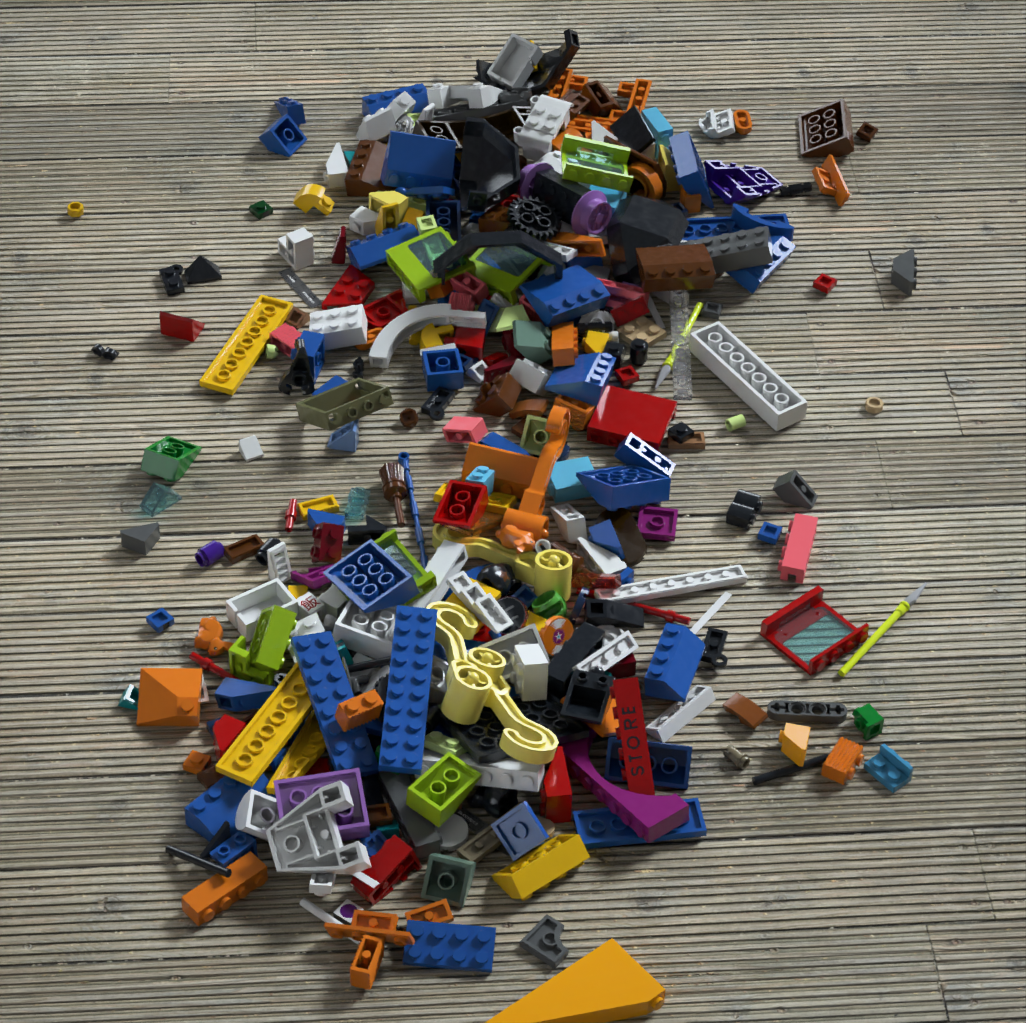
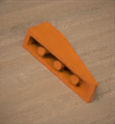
[543,232,606,257]

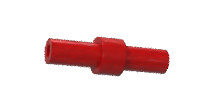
[285,498,297,532]

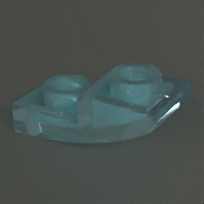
[344,487,370,520]

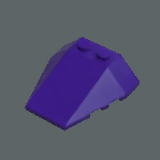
[704,160,783,205]

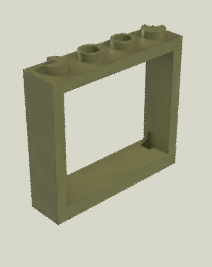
[295,377,394,431]

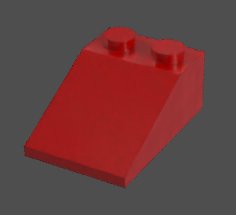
[432,480,489,529]
[539,746,572,824]

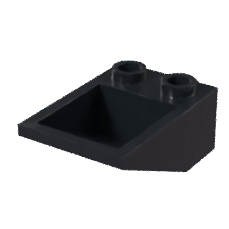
[560,666,615,725]

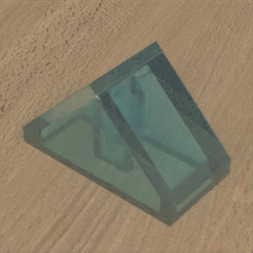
[140,482,182,517]

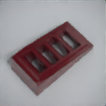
[331,226,346,264]
[484,355,516,383]

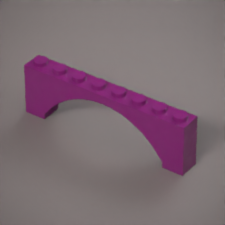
[556,721,689,843]

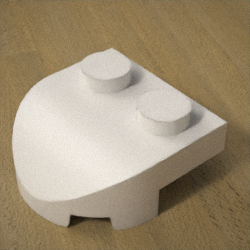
[699,108,735,138]

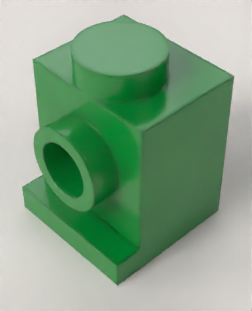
[852,704,884,741]

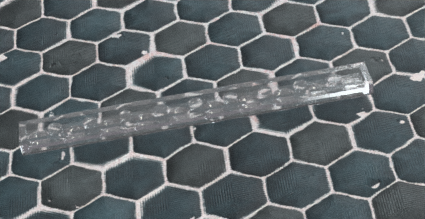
[669,290,692,401]

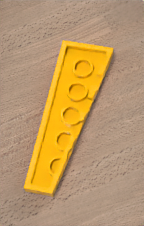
[266,710,327,795]

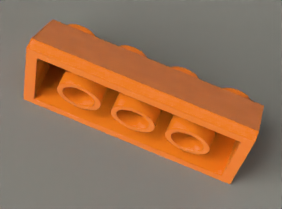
[461,442,539,499]

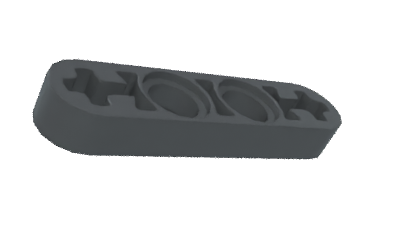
[767,700,848,723]

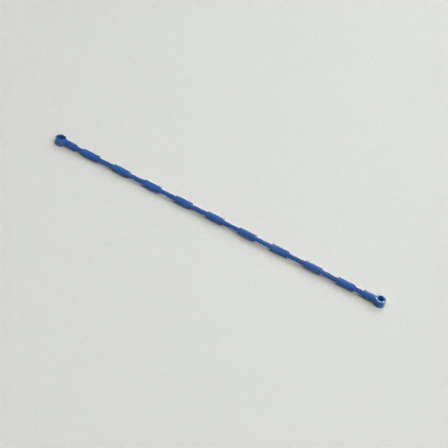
[398,452,429,570]

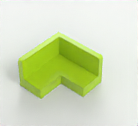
[228,635,276,686]

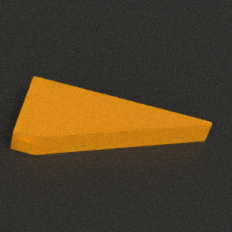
[485,938,666,1023]

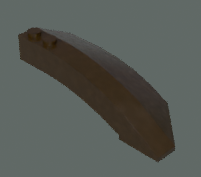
[412,106,531,151]

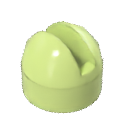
[265,344,279,359]

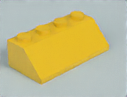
[491,834,590,901]

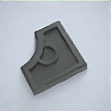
[520,914,569,969]

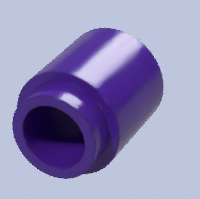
[195,540,225,567]

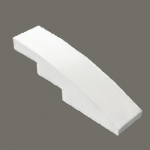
[446,570,514,634]

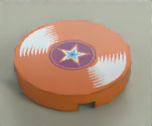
[539,616,574,656]

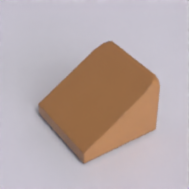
[285,307,310,329]

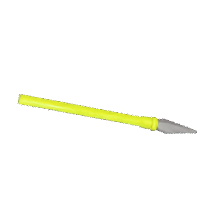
[655,302,703,389]
[838,582,927,677]

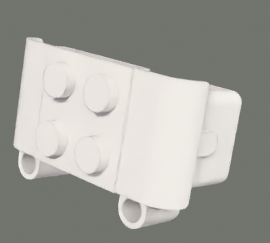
[513,95,574,161]

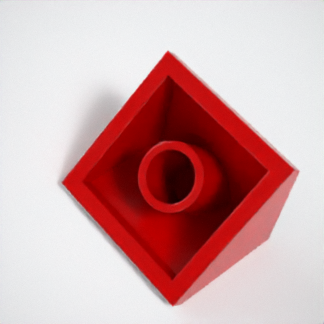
[159,311,205,342]

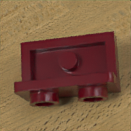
[310,522,344,564]

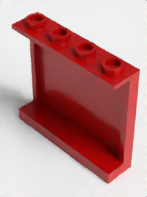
[587,385,677,452]

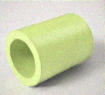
[725,414,746,431]

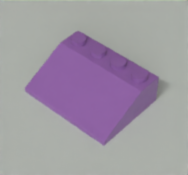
[273,768,370,841]

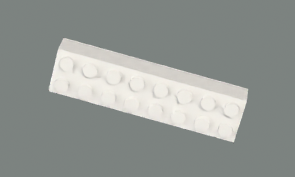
[688,321,808,431]

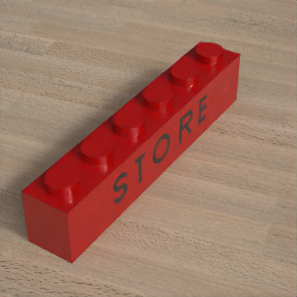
[609,677,655,796]

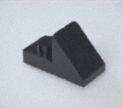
[348,515,387,545]

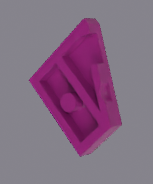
[290,564,334,589]

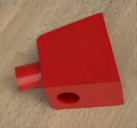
[444,327,486,361]

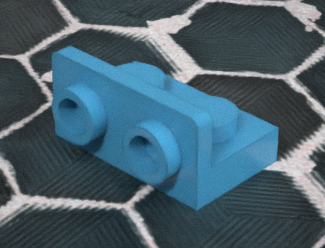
[863,744,913,793]

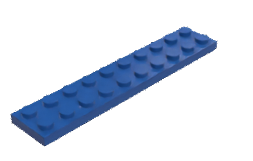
[378,605,438,775]

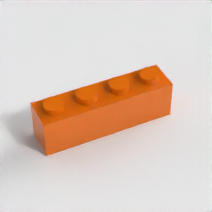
[551,322,578,367]
[181,851,268,926]

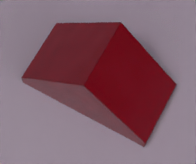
[606,652,636,679]

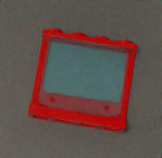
[760,585,869,676]

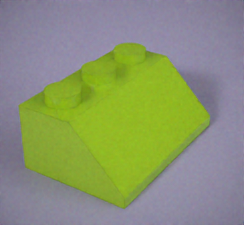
[248,605,297,673]

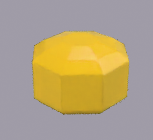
[67,202,84,217]

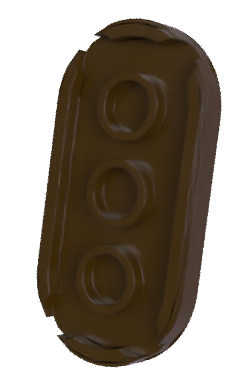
[595,508,647,567]

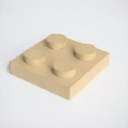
[616,315,667,348]

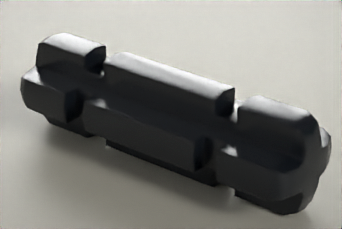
[779,182,812,196]
[577,321,613,334]

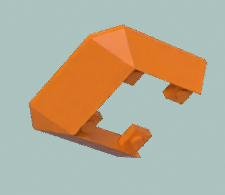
[548,68,652,135]

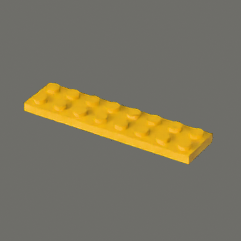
[199,294,293,395]
[215,662,313,787]

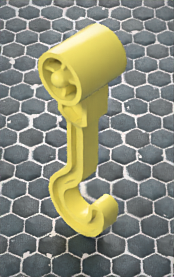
[432,522,572,602]
[426,601,492,725]
[468,647,559,765]

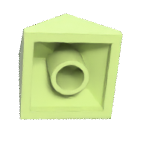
[488,304,530,332]
[520,414,551,456]

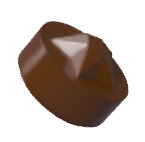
[399,408,419,428]

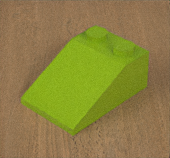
[406,752,482,827]

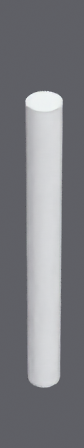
[300,898,361,945]

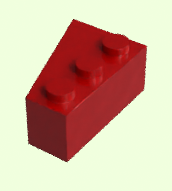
[350,834,422,906]

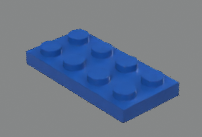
[403,920,496,973]

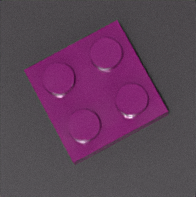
[637,506,678,542]

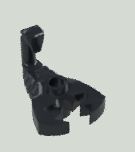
[278,338,315,395]

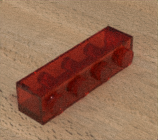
[571,573,621,589]

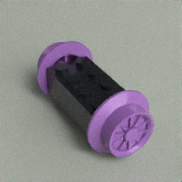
[517,162,612,236]

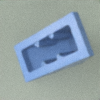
[327,419,359,452]

